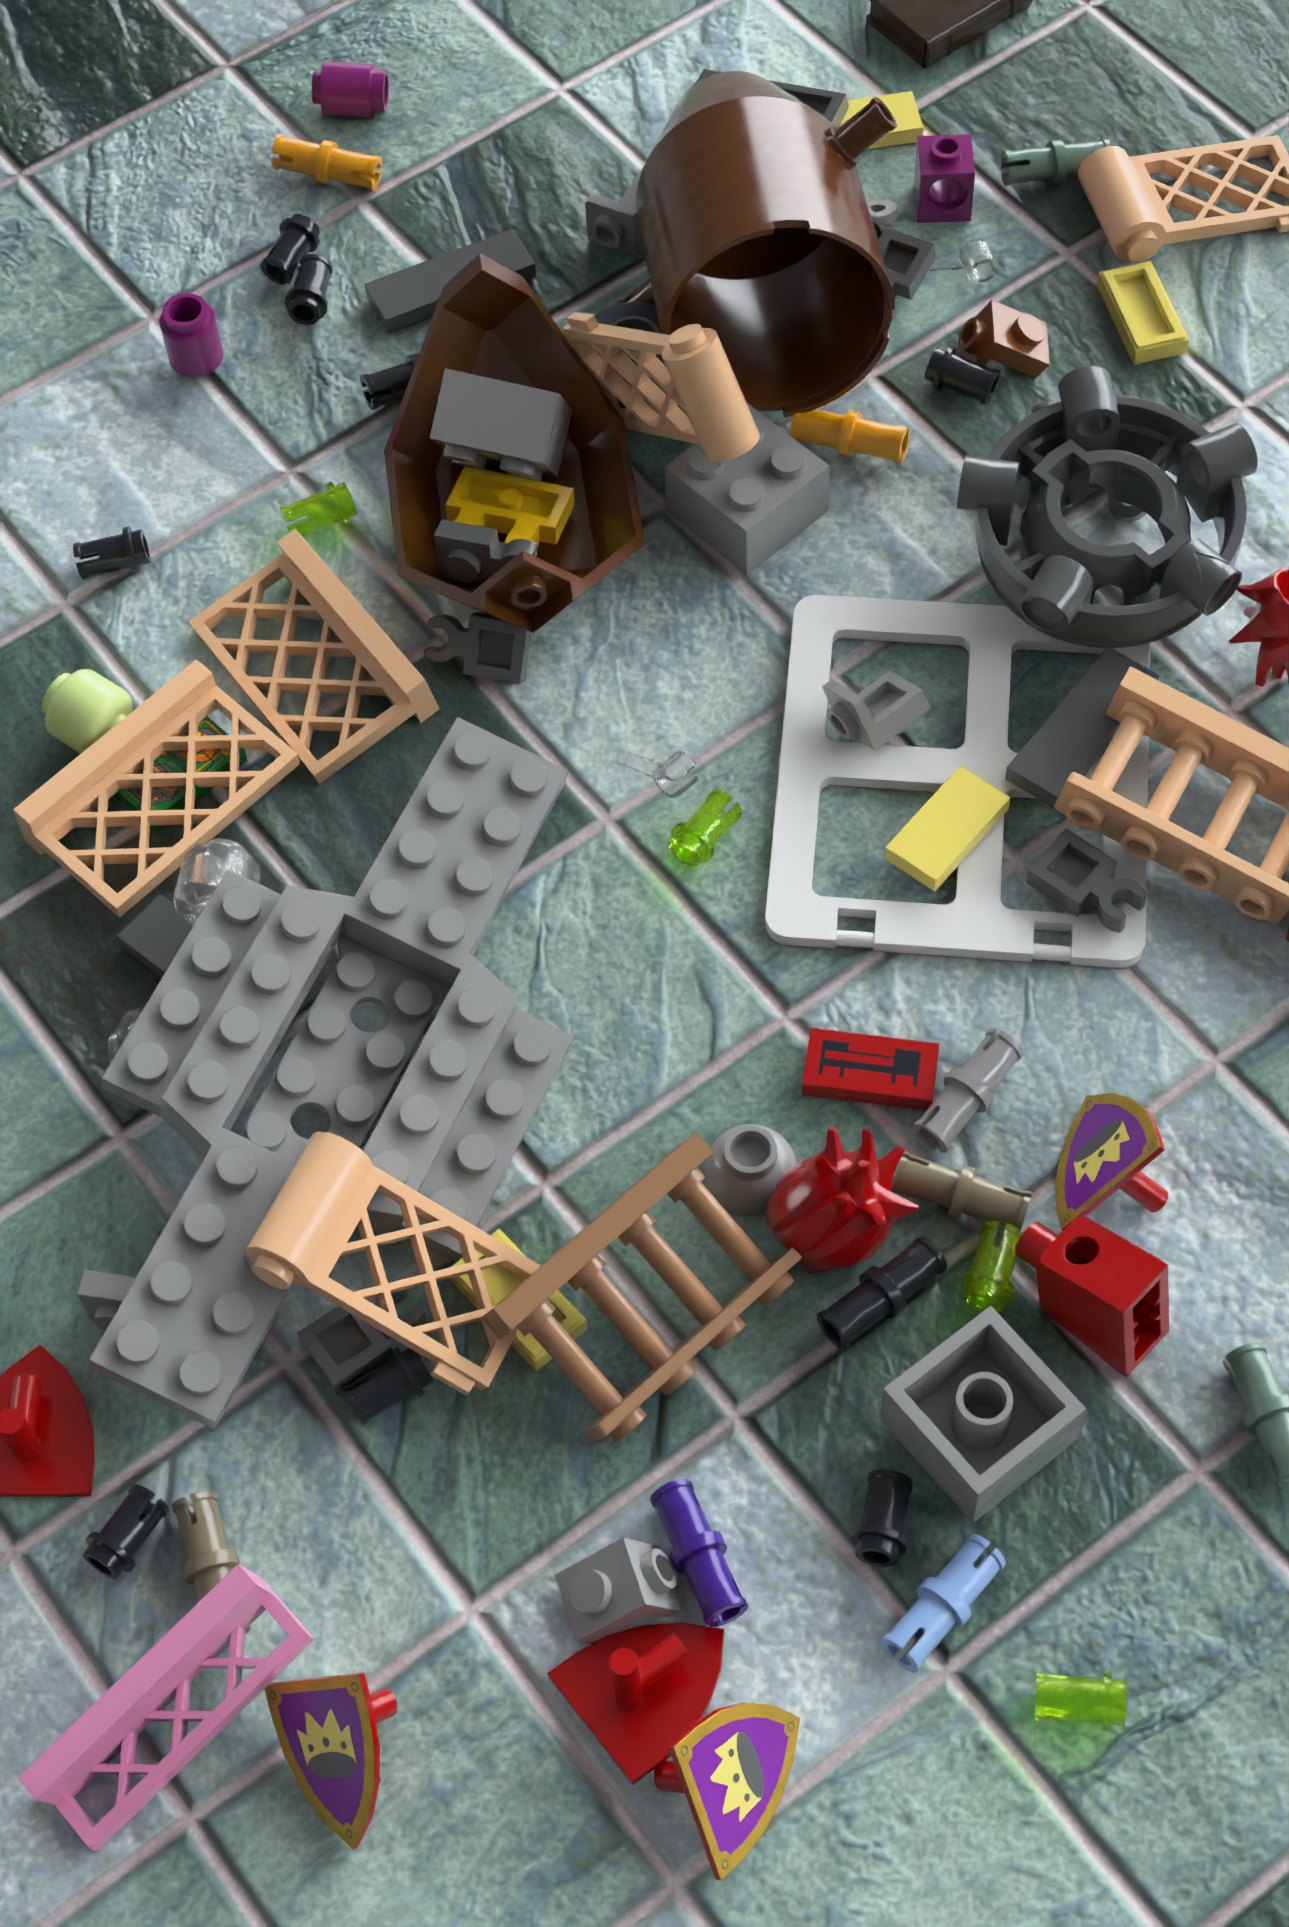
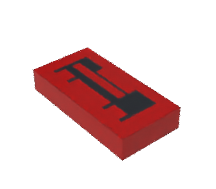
[802,1028,940,1111]

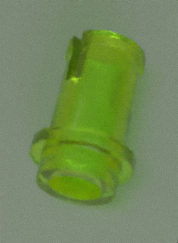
[279,481,357,537]
[668,789,742,867]
[961,1221,1022,1312]
[1035,1671,1127,1732]

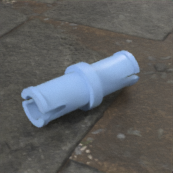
[881,1534,1006,1673]

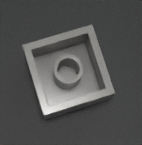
[430,368,572,481]
[664,403,830,575]
[880,1306,1086,1524]

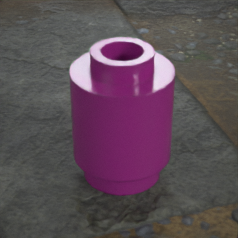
[311,61,389,118]
[159,293,224,377]

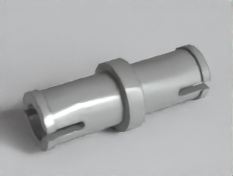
[913,1028,1024,1153]

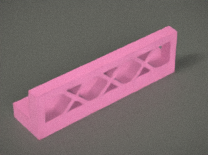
[18,1564,315,1852]

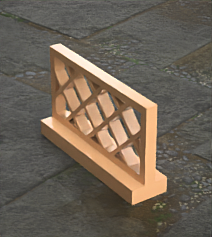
[188,529,440,784]
[13,659,300,918]

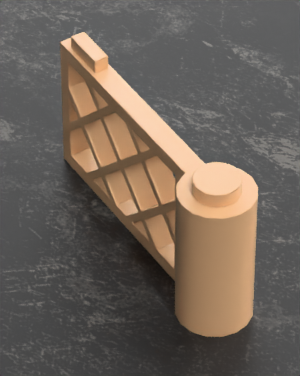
[1078,135,1289,262]
[562,312,760,462]
[246,1131,541,1395]

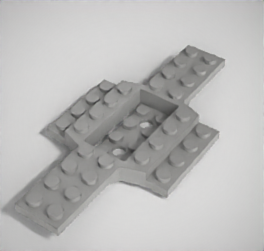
[89,717,574,1430]

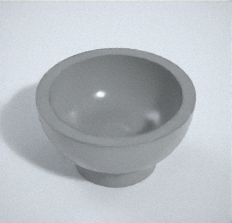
[703,1124,797,1216]

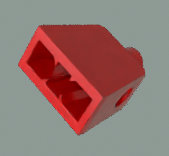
[1015,1216,1169,1378]

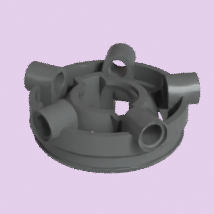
[957,366,1258,648]

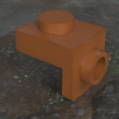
[958,300,1050,378]

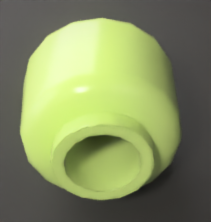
[41,669,133,754]

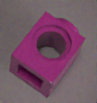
[914,134,975,223]

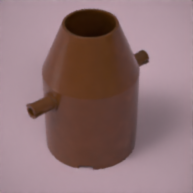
[615,71,897,417]

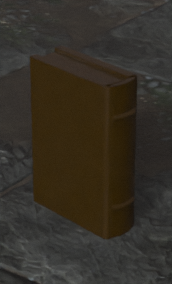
[866,0,1033,69]

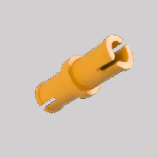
[271,134,383,191]
[791,409,910,463]

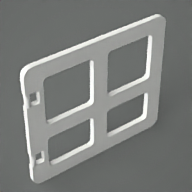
[765,595,1150,968]

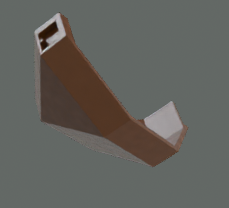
[384,253,645,633]

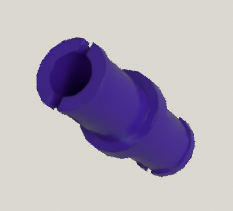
[650,1479,748,1627]

